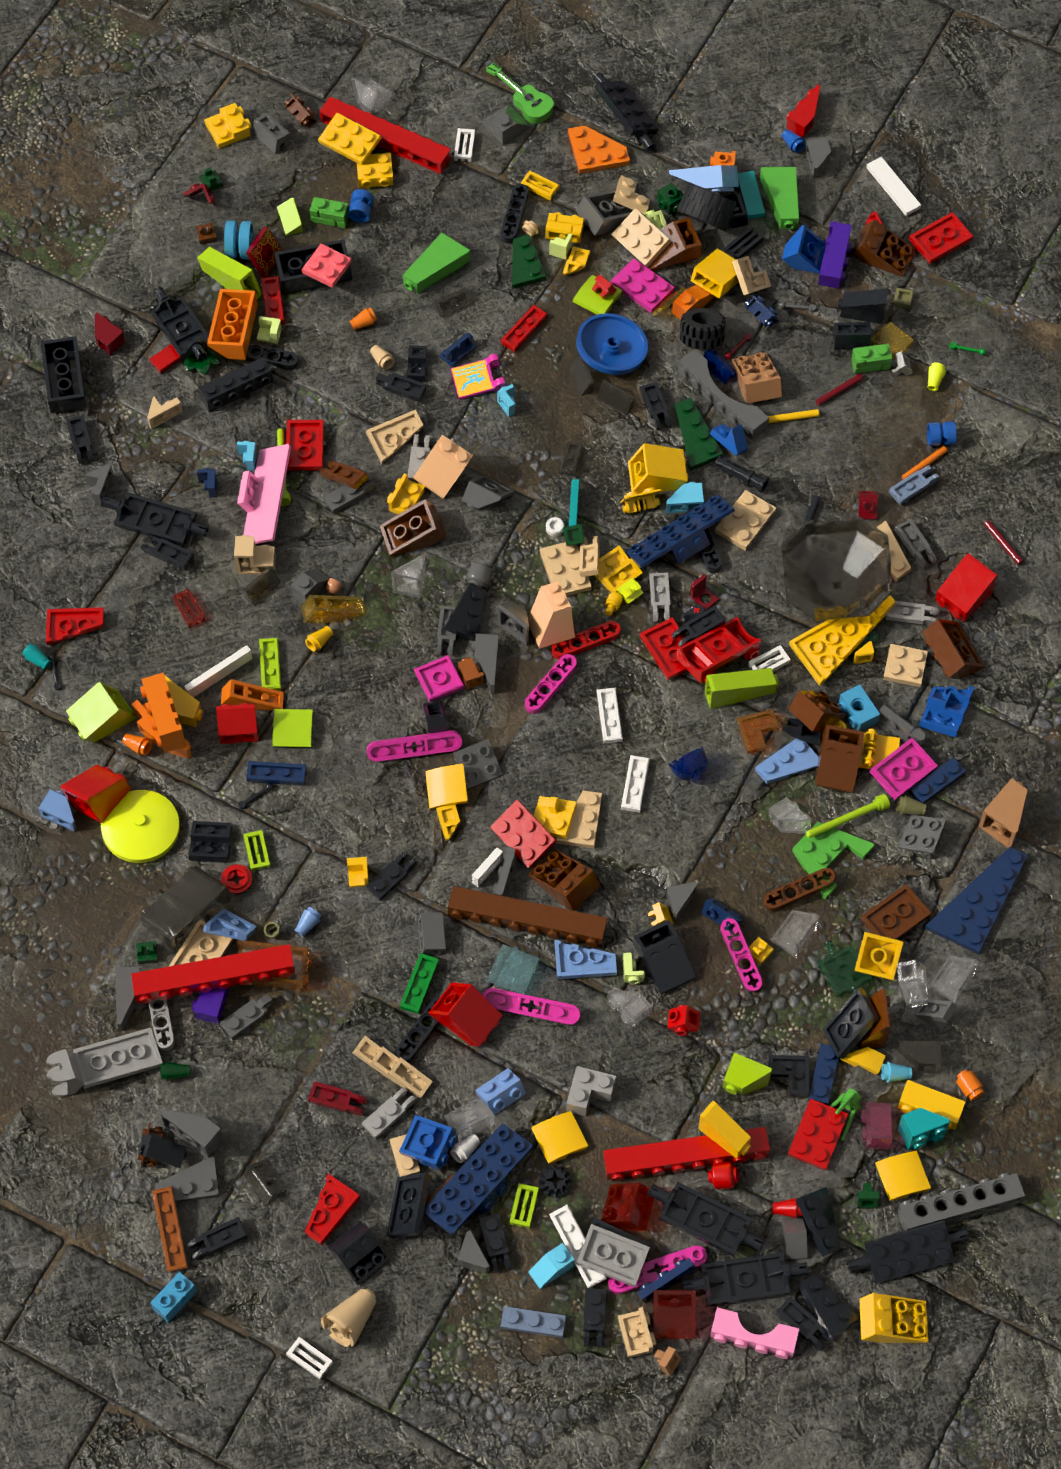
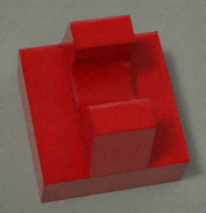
[592,275,617,299]

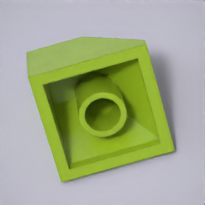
[723,1052,772,1095]

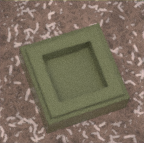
[893,288,914,309]

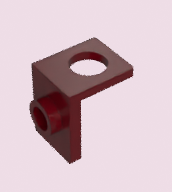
[183,183,216,205]
[857,491,878,519]
[690,574,719,611]

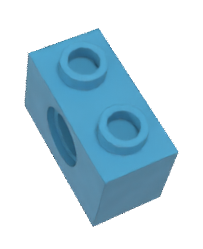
[838,685,880,731]
[150,1272,197,1323]

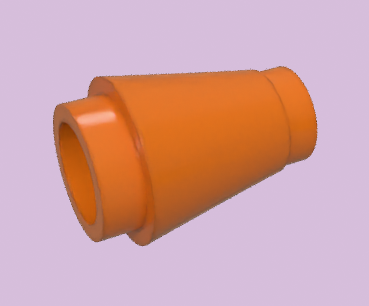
[350,308,377,331]
[122,734,152,756]

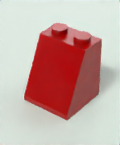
[935,553,997,622]
[60,765,131,823]
[429,982,503,1046]

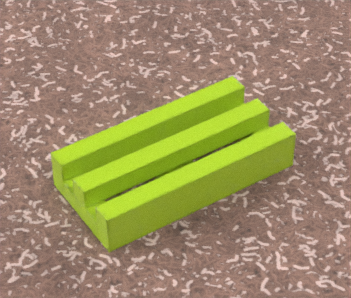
[243,830,271,872]
[509,1183,539,1229]

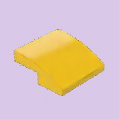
[595,546,643,593]
[425,764,468,809]
[531,1111,588,1164]
[875,1151,931,1201]

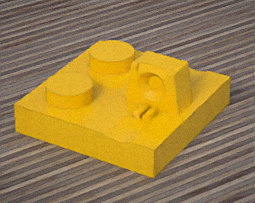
[534,796,578,839]

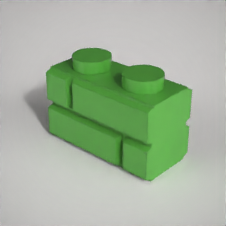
[310,197,349,228]
[851,344,892,374]

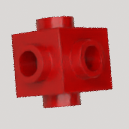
[667,1005,700,1036]

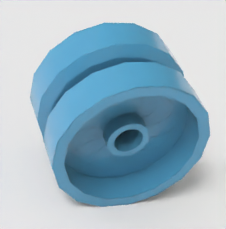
[224,220,254,260]

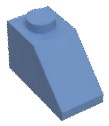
[38,790,77,832]

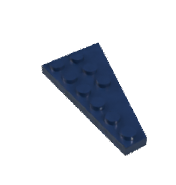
[924,847,1028,955]

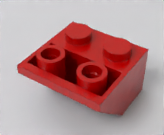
[216,703,259,744]

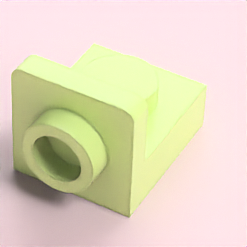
[644,209,667,230]
[623,953,645,984]

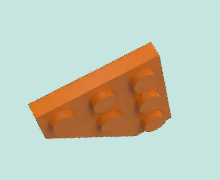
[568,126,630,174]

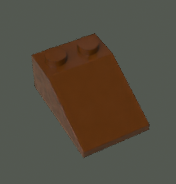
[379,499,447,556]

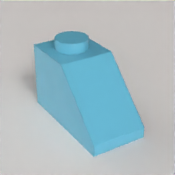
[666,482,704,514]
[528,1243,575,1289]

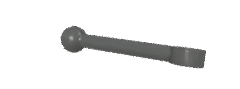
[779,302,816,312]

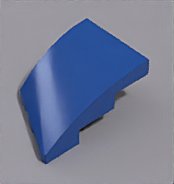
[919,686,975,737]

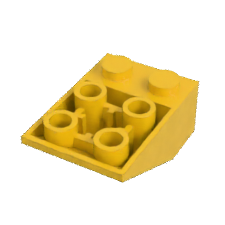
[859,1293,928,1343]

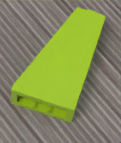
[197,247,262,299]
[705,668,779,709]

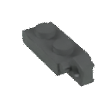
[220,994,273,1040]

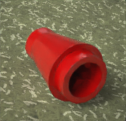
[773,1198,803,1218]

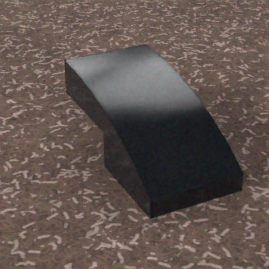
[407,345,427,381]
[782,717,822,745]

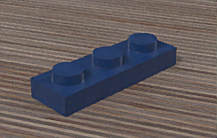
[909,757,966,804]
[246,761,306,785]
[808,1043,838,1105]
[637,1258,697,1303]

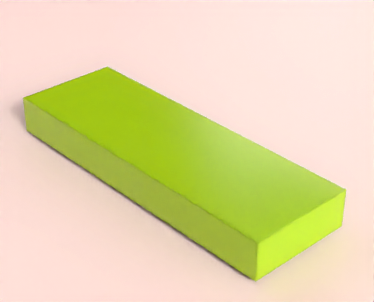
[259,638,281,691]

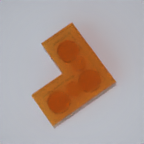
[736,709,779,754]

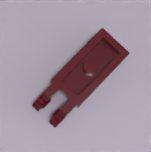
[308,1082,368,1116]

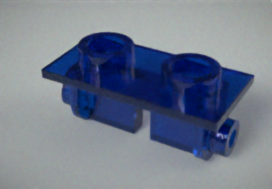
[703,350,737,384]

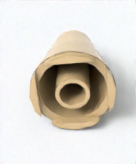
[321,1289,376,1347]

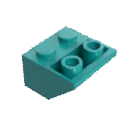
[898,1108,950,1150]

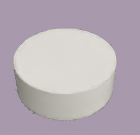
[546,517,564,537]

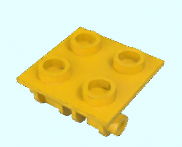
[620,487,661,514]
[858,729,900,769]

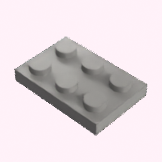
[576,1224,650,1287]

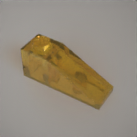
[301,595,364,623]

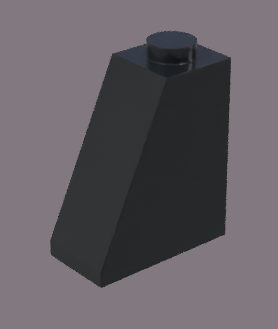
[838,289,888,324]

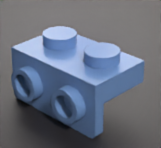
[475,1068,526,1115]

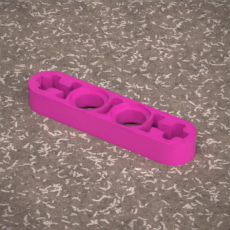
[525,654,576,714]
[720,918,762,992]

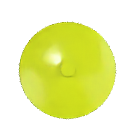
[101,790,180,863]

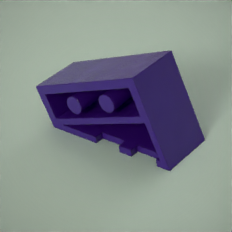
[818,221,852,289]

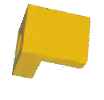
[347,857,369,888]

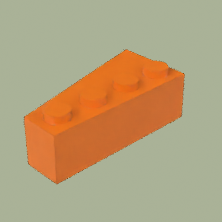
[140,672,186,753]

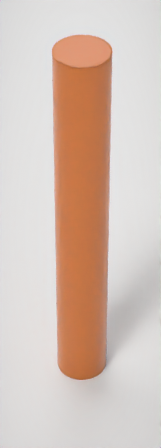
[902,446,947,479]

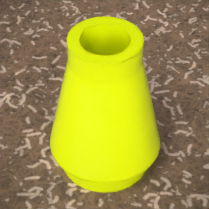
[927,363,946,391]

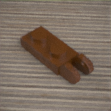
[319,460,368,490]

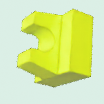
[617,578,643,604]

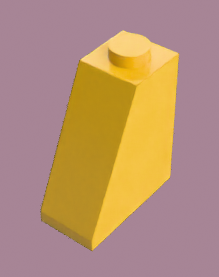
[151,676,203,727]
[698,1101,751,1159]

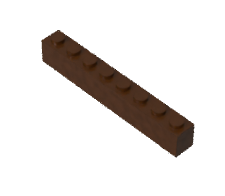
[448,886,607,947]

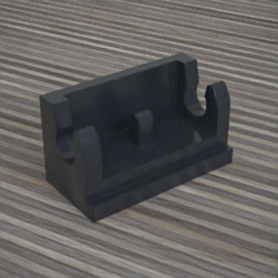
[833,322,872,350]
[138,1134,186,1168]

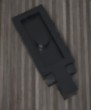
[376,373,427,402]

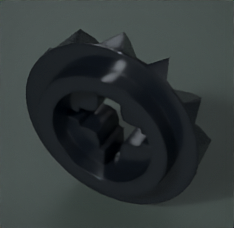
[539,1165,572,1198]

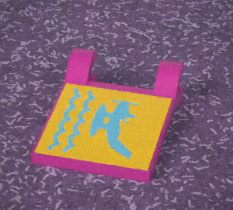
[451,353,506,400]

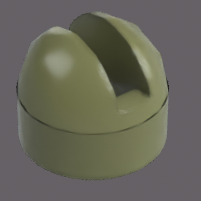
[264,922,281,938]

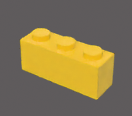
[897,1080,965,1130]

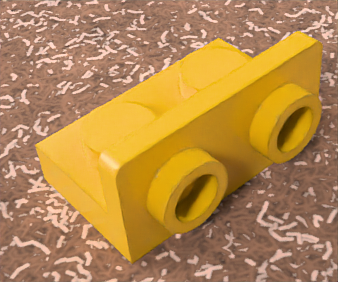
[387,473,425,514]

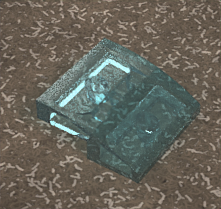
[487,944,540,995]

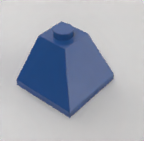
[782,225,826,273]

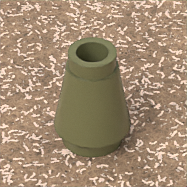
[896,795,926,815]

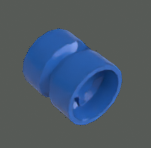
[347,189,374,223]
[927,421,956,447]

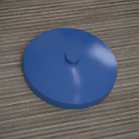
[576,313,648,375]

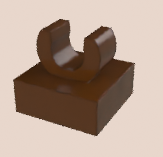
[196,223,217,244]

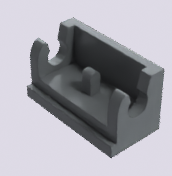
[253,113,290,154]
[418,912,446,956]

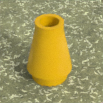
[305,626,333,652]

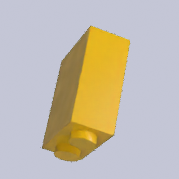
[690,248,739,298]

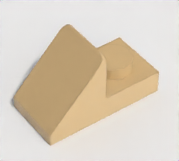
[147,397,182,429]

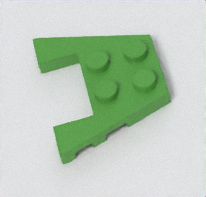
[792,822,874,900]

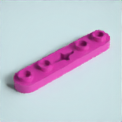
[366,731,462,762]
[483,988,580,1025]
[608,1246,707,1295]

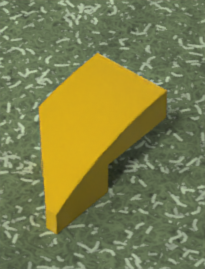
[563,246,590,276]
[436,804,460,841]
[841,1047,885,1075]

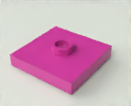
[414,655,464,702]

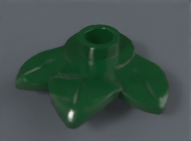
[185,348,221,375]

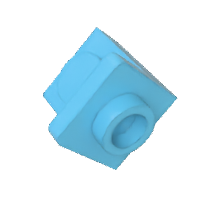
[497,384,516,417]
[237,441,257,471]

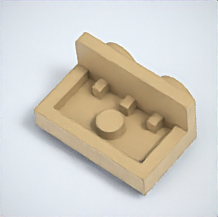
[618,1307,656,1358]

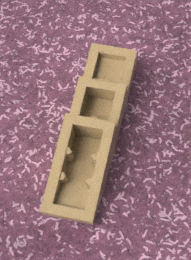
[352,1036,433,1098]

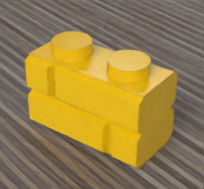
[545,212,584,243]

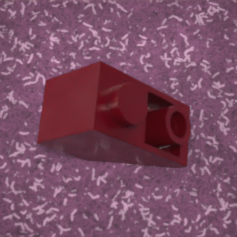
[95,313,125,355]

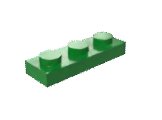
[400,953,439,1015]

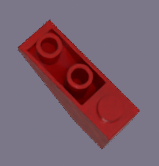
[786,84,820,138]

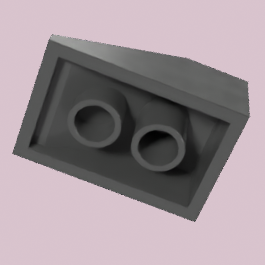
[576,189,633,236]
[157,1109,224,1159]

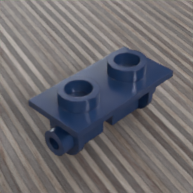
[744,293,779,327]
[439,333,477,367]
[701,898,743,933]

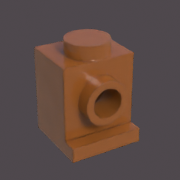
[458,657,484,690]

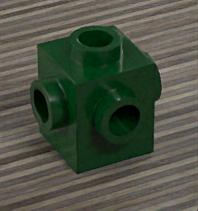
[657,183,683,215]

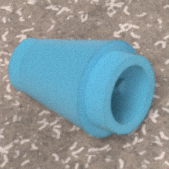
[881,1062,912,1082]

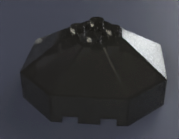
[781,516,893,621]

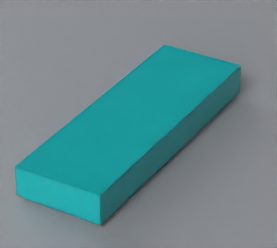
[738,171,765,219]
[569,479,579,526]

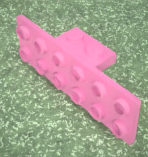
[237,444,291,544]

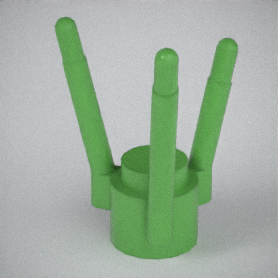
[830,1089,861,1141]

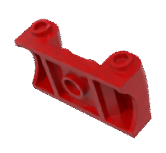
[677,617,761,684]

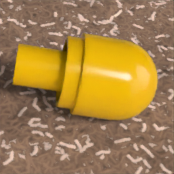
[605,592,622,616]

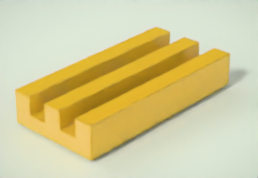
[521,170,560,201]

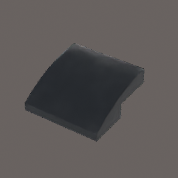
[188,821,232,863]

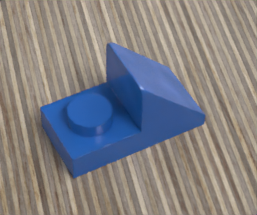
[710,424,748,456]

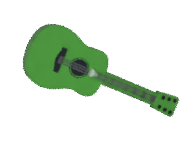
[486,63,554,124]

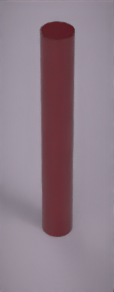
[815,374,863,406]
[984,520,1024,565]

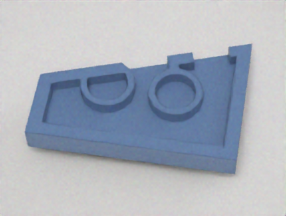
[755,738,819,784]

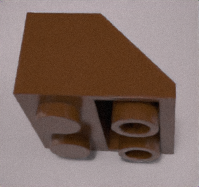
[788,690,846,732]

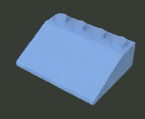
[669,165,739,192]

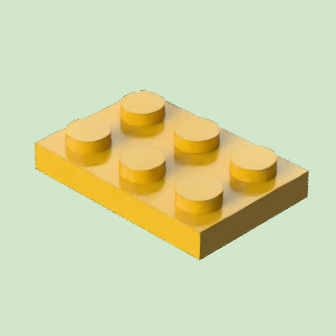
[318,113,381,165]

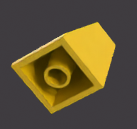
[628,443,688,494]

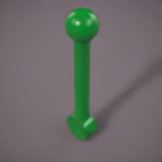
[949,342,987,355]

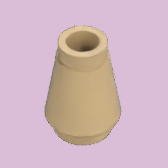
[370,345,395,370]

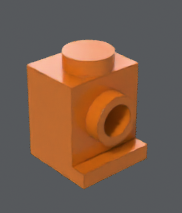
[710,151,736,166]

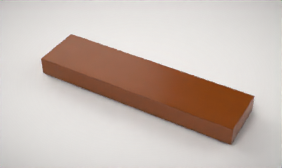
[152,1186,188,1273]

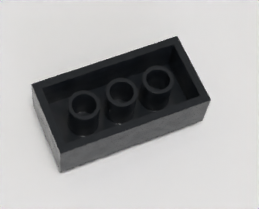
[274,239,352,293]
[40,336,87,413]

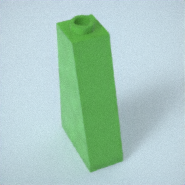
[760,167,799,230]
[403,233,470,294]

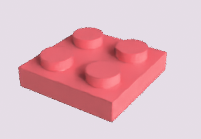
[302,244,352,288]

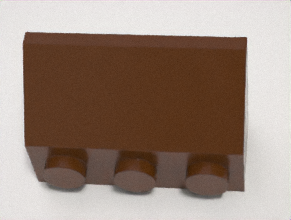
[922,619,985,679]

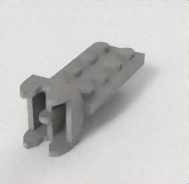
[46,1028,163,1097]

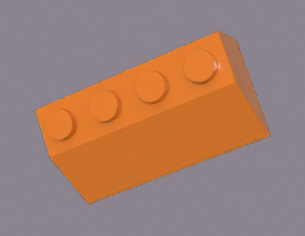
[207,289,258,360]

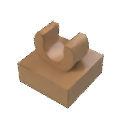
[654,1347,681,1376]

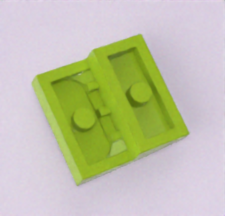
[573,275,623,315]
[272,709,313,747]

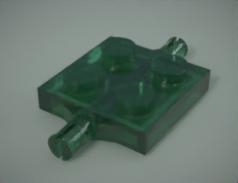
[817,941,872,998]

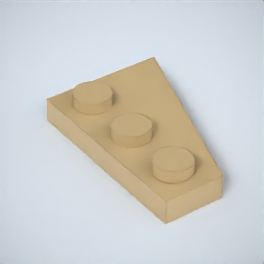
[366,410,423,464]
[858,521,911,582]
[555,791,602,849]

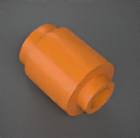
[956,1069,985,1101]

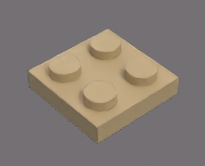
[883,644,928,687]

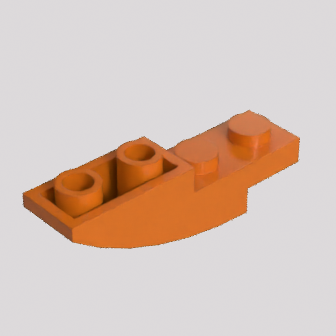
[131,700,192,758]

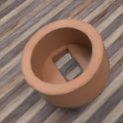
[326,578,343,594]

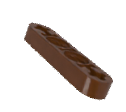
[763,868,835,912]

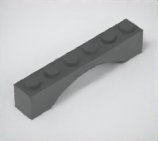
[678,349,769,439]

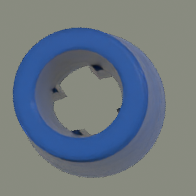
[782,129,806,153]

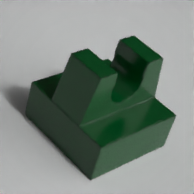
[199,167,223,191]
[563,524,585,546]
[136,941,158,964]
[856,1183,879,1209]

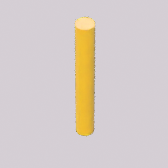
[768,409,819,423]

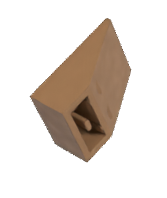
[732,352,782,404]

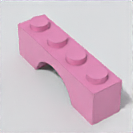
[710,1307,799,1359]

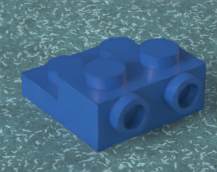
[399,1115,457,1170]

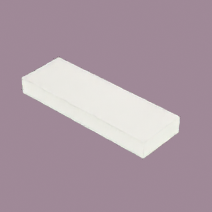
[597,688,623,744]
[621,755,650,813]

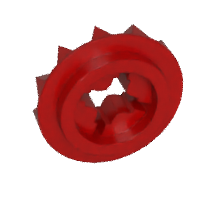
[221,864,252,895]

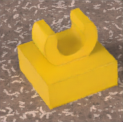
[648,902,674,926]
[749,937,774,966]

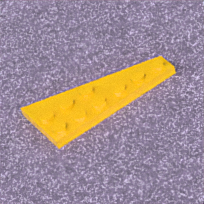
[789,588,895,686]

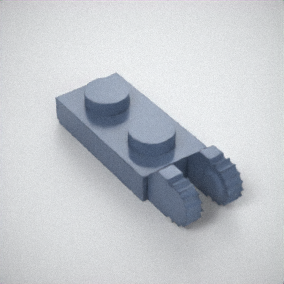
[889,466,940,505]

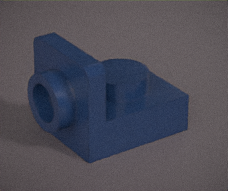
[197,468,217,498]

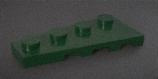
[674,398,723,471]

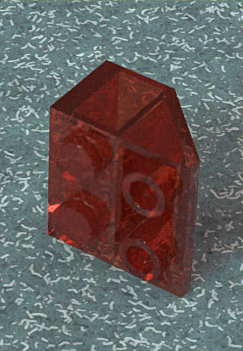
[601,1182,654,1231]
[653,1290,696,1339]

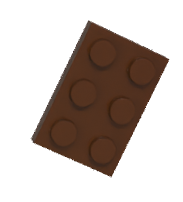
[860,884,931,940]

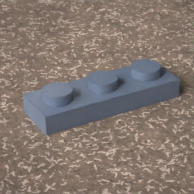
[500,1306,566,1338]

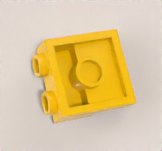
[204,103,252,148]
[357,153,393,188]

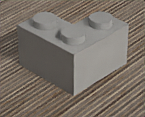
[566,1066,616,1116]

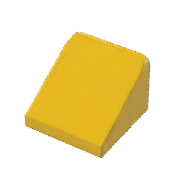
[853,641,874,664]

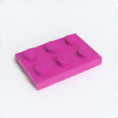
[611,258,674,313]
[869,738,938,800]

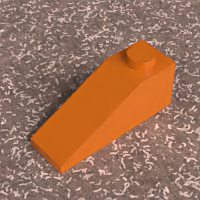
[672,285,715,320]
[221,679,284,710]

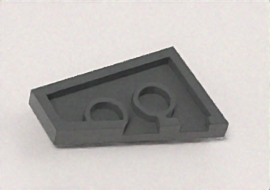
[155,1155,219,1203]

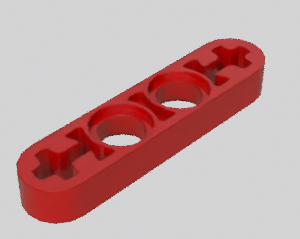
[552,621,620,660]

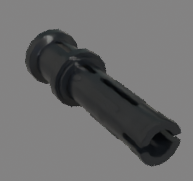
[714,456,769,493]

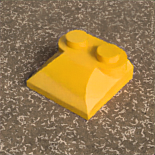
[855,932,903,980]

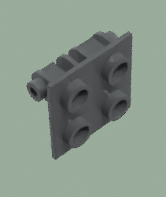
[453,739,503,789]
[898,815,947,858]

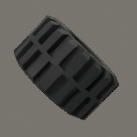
[680,308,726,350]

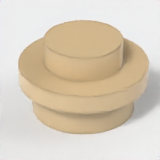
[522,220,538,237]

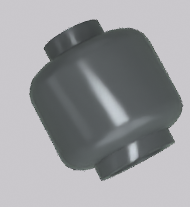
[466,561,493,589]

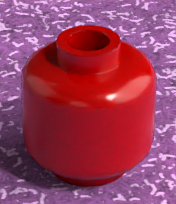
[708,1162,739,1190]

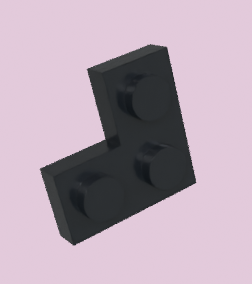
[768,1055,809,1097]

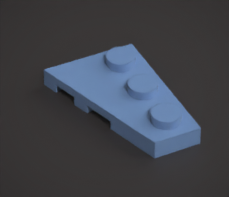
[554,940,617,979]

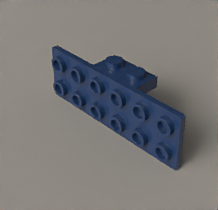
[625,495,735,568]
[424,1124,533,1235]

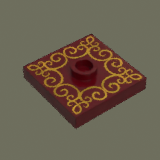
[246,227,284,278]

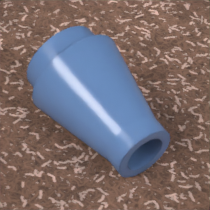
[294,907,322,937]

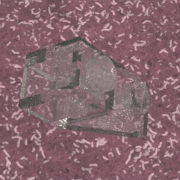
[768,797,812,834]
[898,960,927,1008]
[607,990,652,1028]

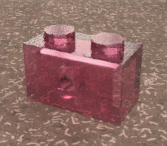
[861,1102,893,1149]

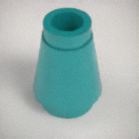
[22,643,51,669]

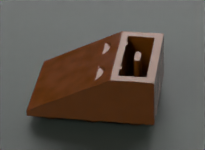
[649,217,702,271]
[851,219,916,277]
[815,724,864,793]
[528,849,601,911]
[859,989,893,1049]

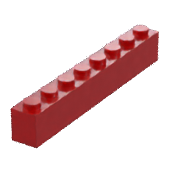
[319,97,451,174]
[131,944,295,1004]
[603,1127,770,1181]

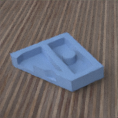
[203,908,257,941]

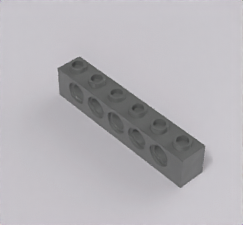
[897,1173,1025,1231]

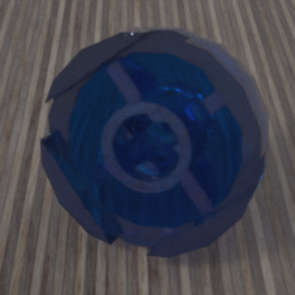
[668,747,708,782]

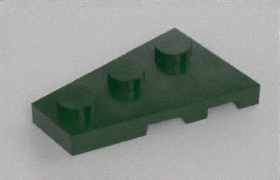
[512,234,546,289]

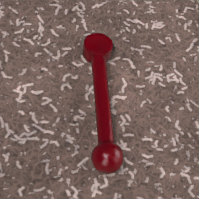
[725,334,751,359]

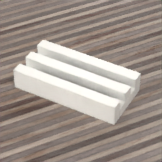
[454,128,475,162]
[748,645,791,672]
[472,848,503,887]
[286,1337,333,1380]

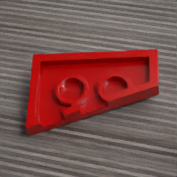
[46,607,104,646]
[305,1174,361,1246]

